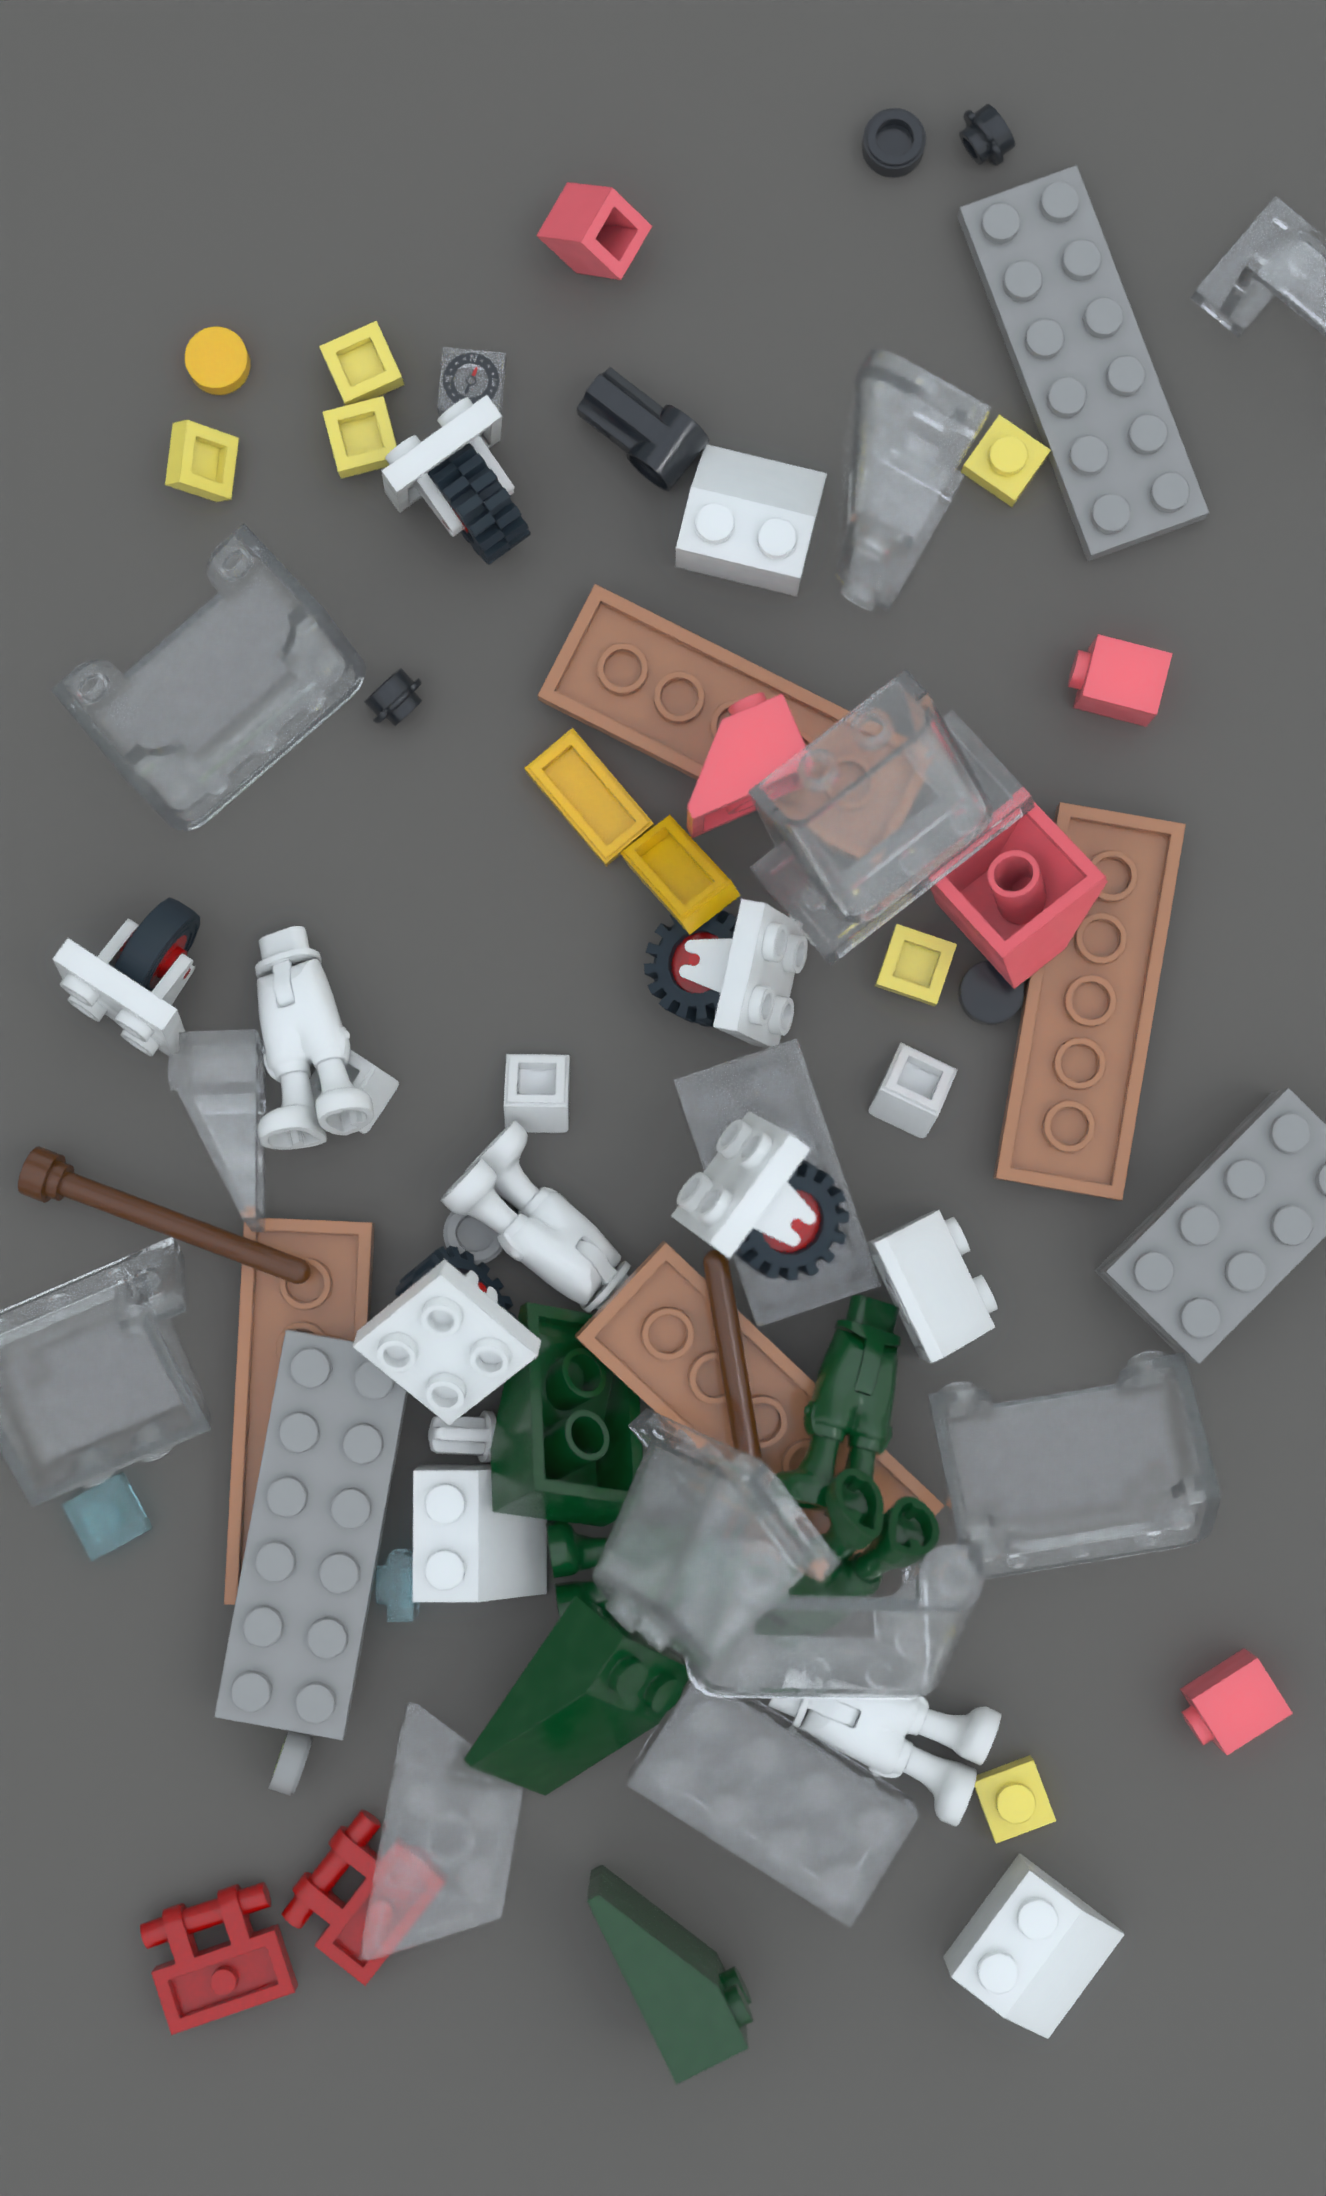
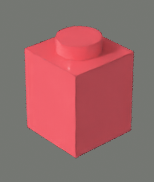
[536,182,652,280]
[1068,634,1173,727]
[1180,1648,1293,1756]

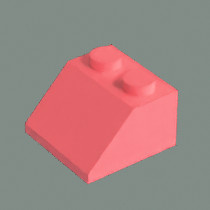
[687,692,815,838]
[923,791,1107,989]

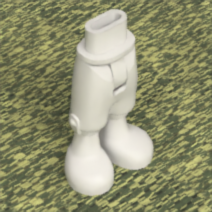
[255,926,374,1150]
[440,1120,631,1313]
[768,1658,1002,1827]

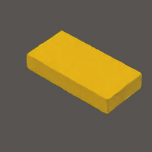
[524,728,654,867]
[620,815,741,935]

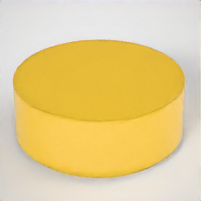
[185,327,251,395]

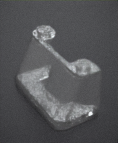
[836,349,991,612]
[51,524,366,831]
[928,1351,1222,1580]
[684,1539,984,1700]

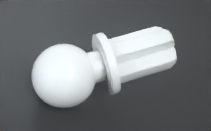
[428,1411,496,1463]

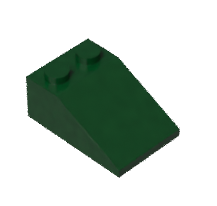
[491,1302,646,1527]
[463,1595,695,1796]
[587,1865,754,2085]

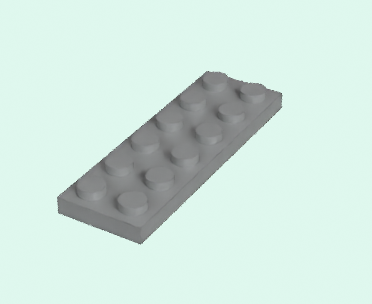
[957,165,1209,562]
[214,1329,408,1740]

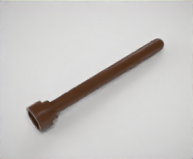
[18,1146,311,1284]
[703,1249,791,1564]

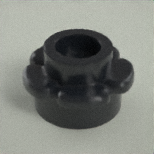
[959,104,1015,165]
[364,668,422,726]

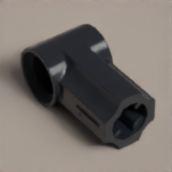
[577,367,709,491]

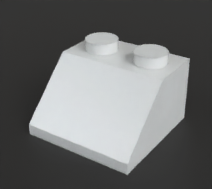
[676,444,827,597]
[865,1210,998,1364]
[413,1464,547,1602]
[943,1853,1125,2039]

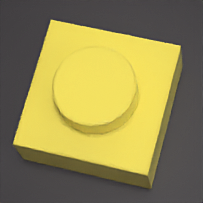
[319,321,404,406]
[323,396,397,479]
[961,415,1051,507]
[165,420,239,502]
[875,924,957,1006]
[974,1755,1056,1844]

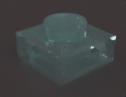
[62,1472,153,1561]
[376,1549,419,1622]

